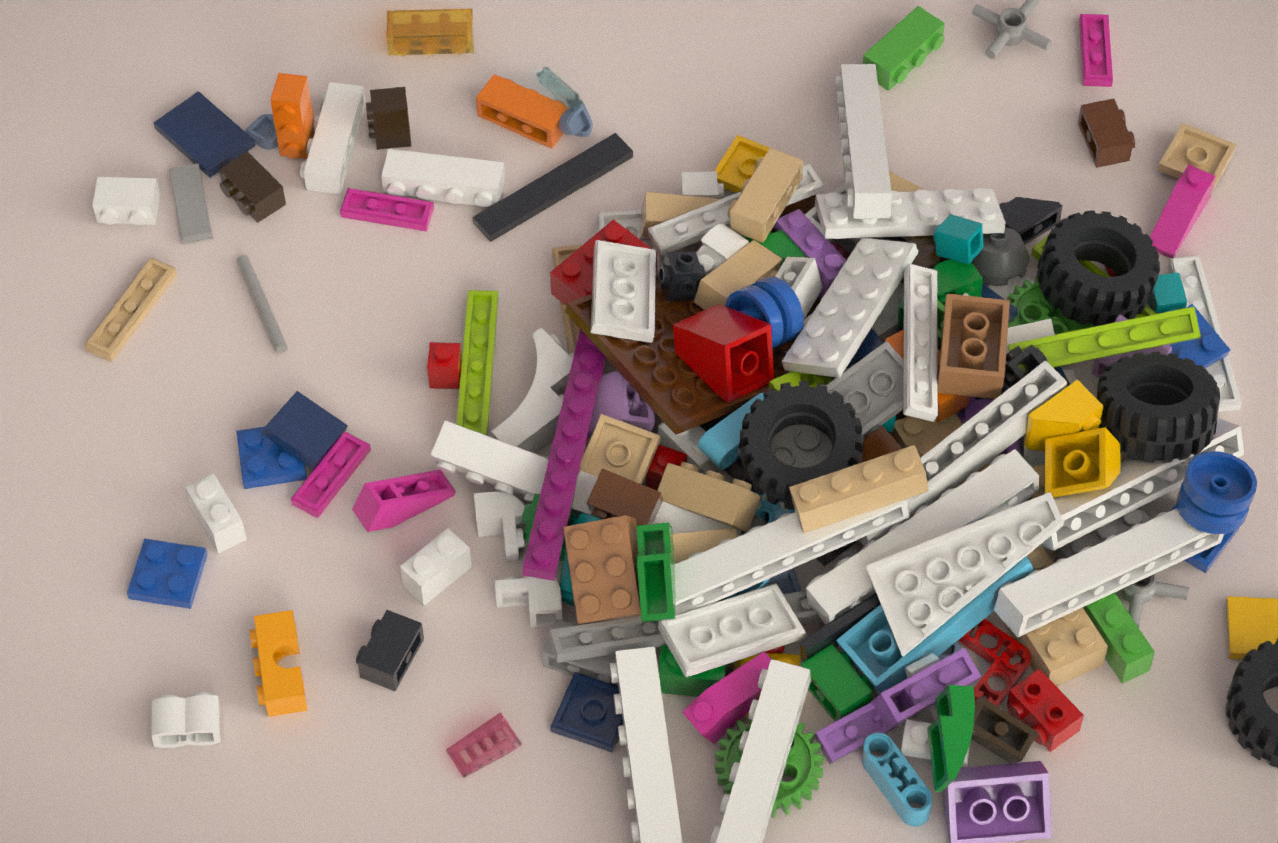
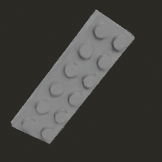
[737,341,904,502]

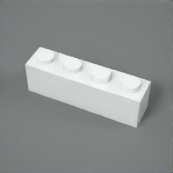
[300,82,366,195]
[381,149,506,208]

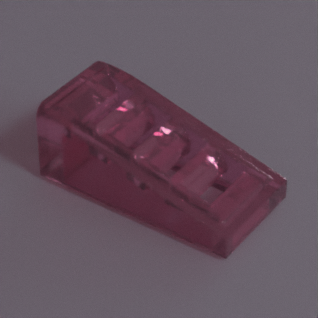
[446,712,522,778]

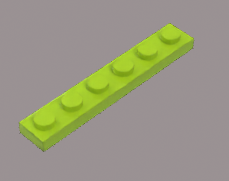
[456,290,499,436]
[1008,307,1201,374]

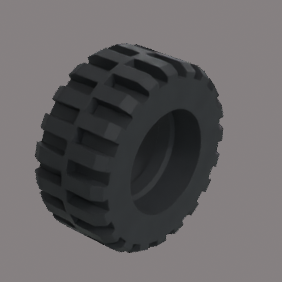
[1037,210,1161,327]
[1096,352,1220,463]
[740,381,864,510]
[1225,639,1278,768]

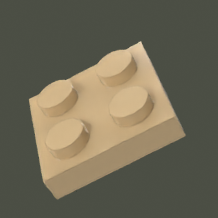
[1158,123,1237,192]
[580,414,661,484]

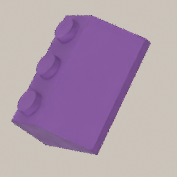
[942,761,1052,843]

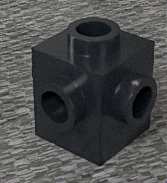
[658,252,705,301]
[1004,344,1048,388]

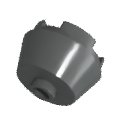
[971,227,1030,286]

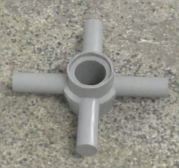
[972,0,1052,59]
[1122,574,1189,628]

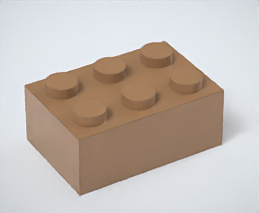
[937,294,1010,399]
[563,515,641,625]

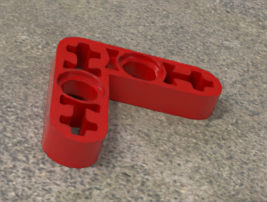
[958,619,1031,707]

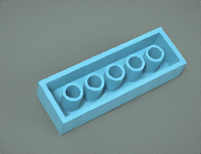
[836,557,1034,694]

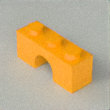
[249,610,308,717]

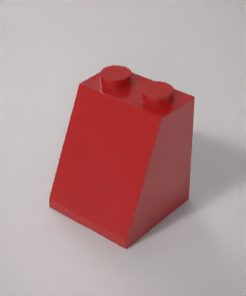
[673,304,774,403]

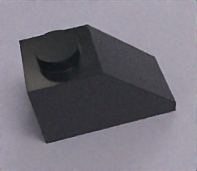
[999,197,1063,245]

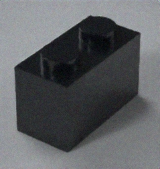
[356,610,424,691]

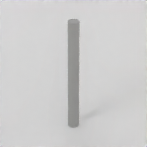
[237,255,287,353]

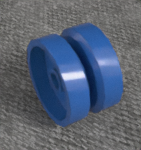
[725,276,804,349]
[1176,451,1257,534]

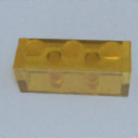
[386,8,474,56]

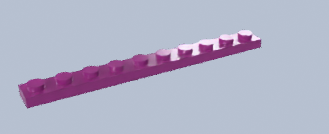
[522,329,606,581]

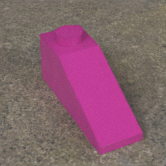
[1150,164,1216,258]
[352,470,456,532]
[682,652,771,744]

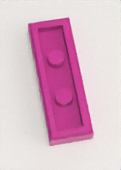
[1079,14,1113,87]
[340,188,434,232]
[291,431,371,518]

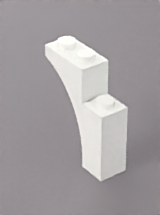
[491,327,574,453]

